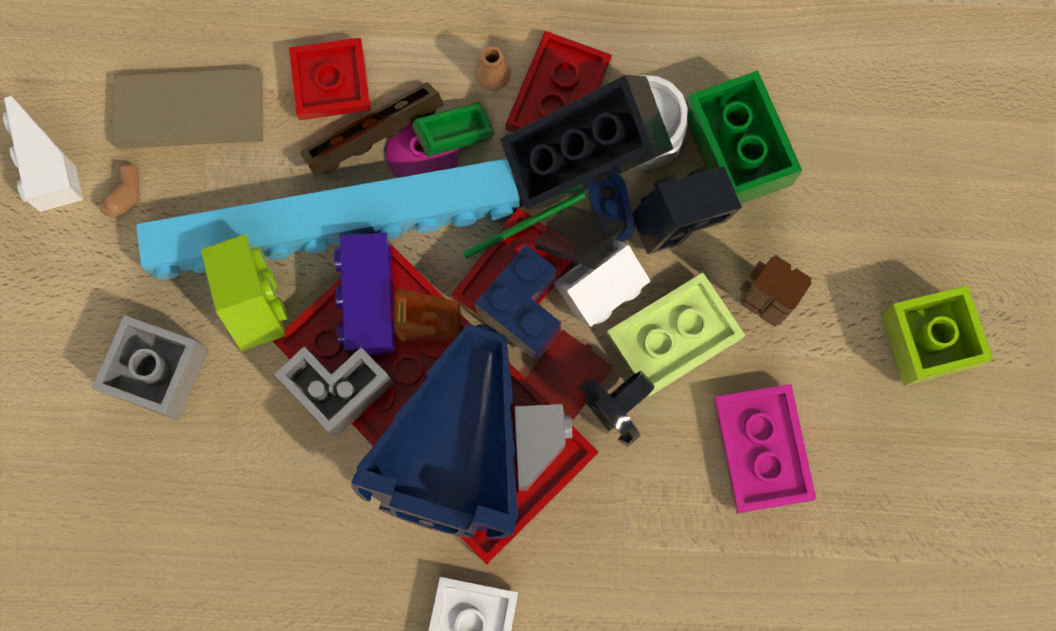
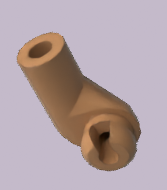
[100,165,140,217]

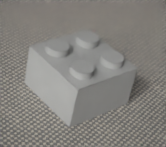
[92,315,208,421]

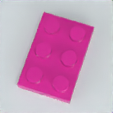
[713,384,817,514]

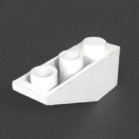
[3,96,83,212]

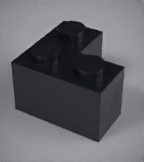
[633,166,742,255]

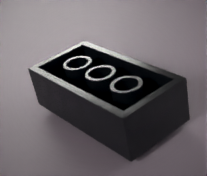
[500,75,673,209]

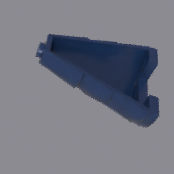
[351,324,518,539]

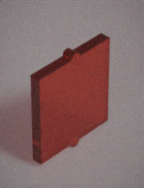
[526,330,613,420]

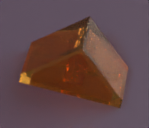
[394,289,460,341]

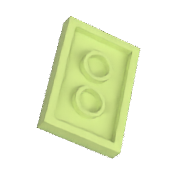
[606,273,746,398]

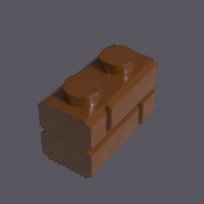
[740,255,812,327]

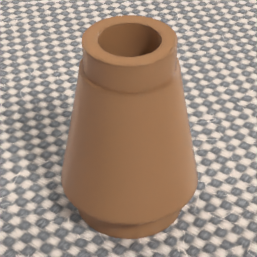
[475,45,511,91]

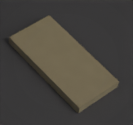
[113,68,263,149]

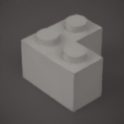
[274,347,394,438]

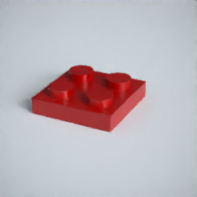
[289,38,371,121]

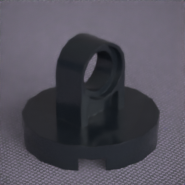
[577,371,655,447]

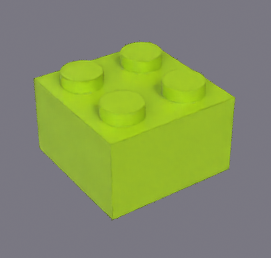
[201,234,288,351]
[880,285,993,386]

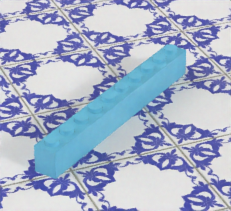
[136,159,519,280]

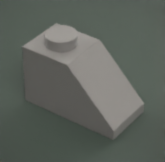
[515,404,572,491]

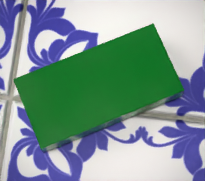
[412,102,495,157]

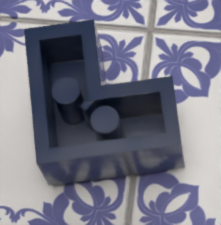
[475,244,562,361]

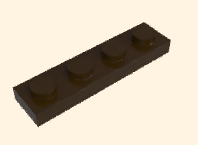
[300,82,444,177]

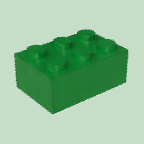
[686,70,802,204]

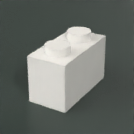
[554,238,650,327]

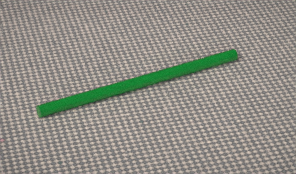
[463,191,586,259]

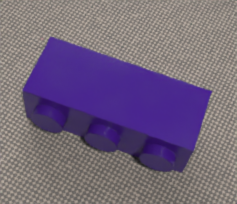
[334,232,397,357]

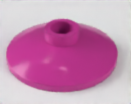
[386,123,459,178]

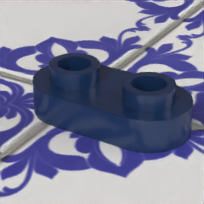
[588,175,635,244]

